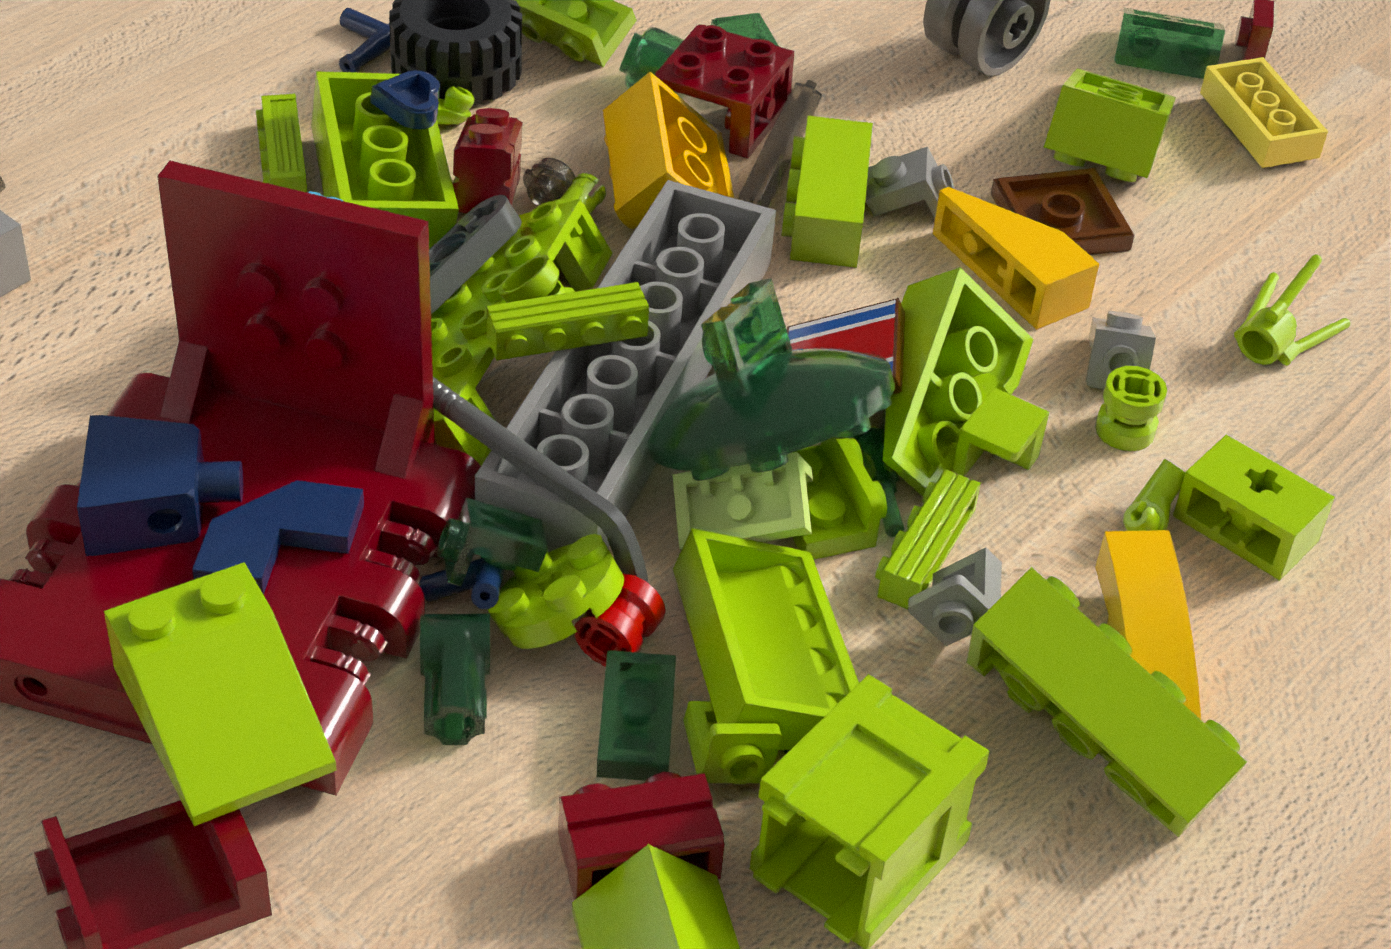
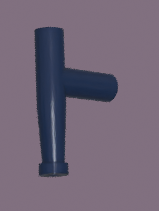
[339,7,390,72]
[420,543,507,609]

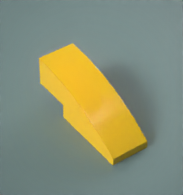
[1095,530,1201,719]

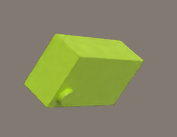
[311,71,459,249]

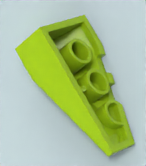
[883,267,1034,496]

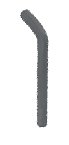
[433,377,648,582]

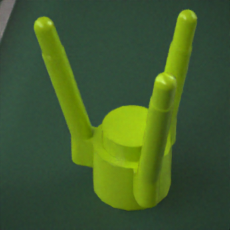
[1234,254,1350,366]

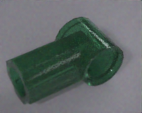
[420,613,490,745]

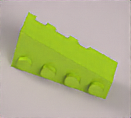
[966,567,1247,837]

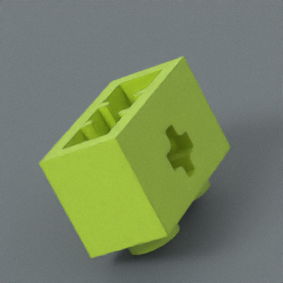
[1173,434,1335,581]

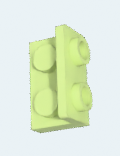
[672,448,813,550]

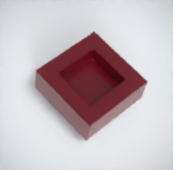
[1235,0,1274,60]

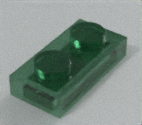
[596,650,676,781]

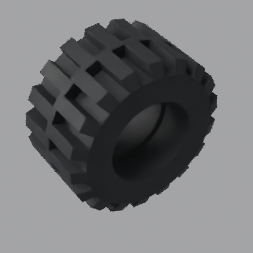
[389,0,522,105]

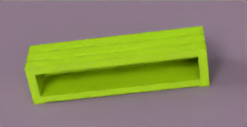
[256,93,307,192]
[486,282,649,361]
[875,469,981,609]

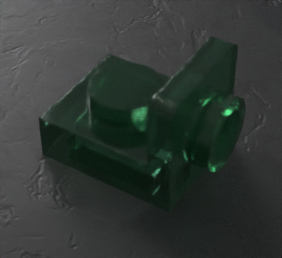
[437,498,548,586]

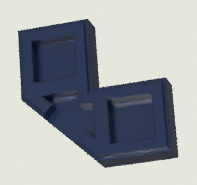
[192,480,364,595]

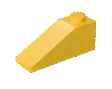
[932,187,1099,330]

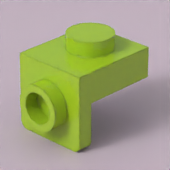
[683,701,782,784]

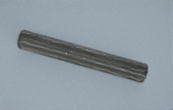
[737,80,822,208]

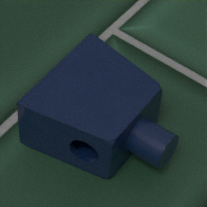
[77,415,243,556]

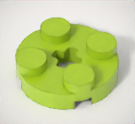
[488,534,624,649]

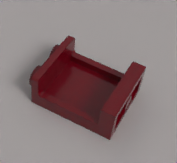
[34,800,272,949]

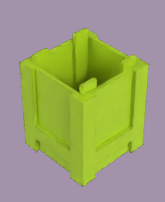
[749,674,990,949]

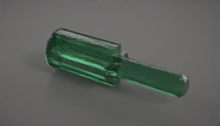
[853,427,905,537]

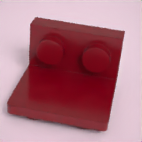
[655,24,794,159]

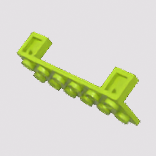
[431,199,613,466]

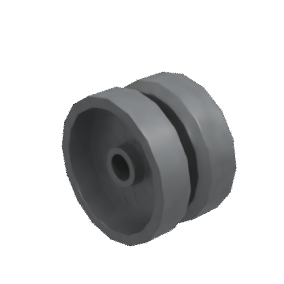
[923,0,1051,76]

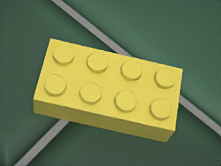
[1200,57,1328,168]

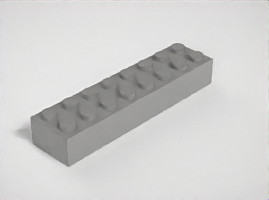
[475,180,776,553]

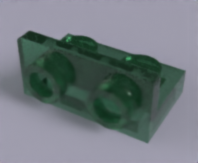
[1115,7,1225,79]

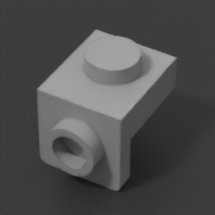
[865,146,954,218]
[1086,311,1156,389]
[908,547,1002,646]

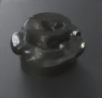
[523,158,575,206]

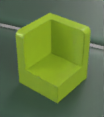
[952,388,1049,476]

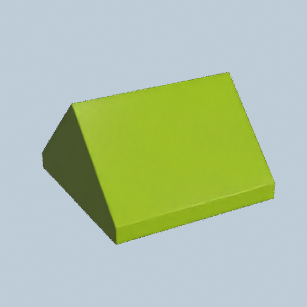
[572,844,740,949]

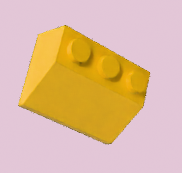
[602,72,734,229]

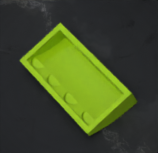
[673,528,859,750]

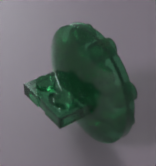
[648,278,895,481]

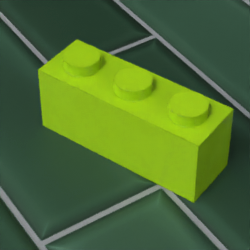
[781,116,873,268]

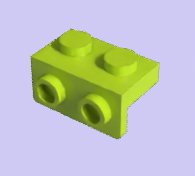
[514,0,637,67]

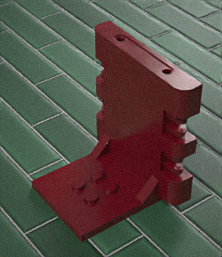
[0,160,481,796]

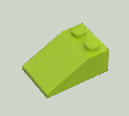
[1044,68,1176,182]
[104,562,337,826]

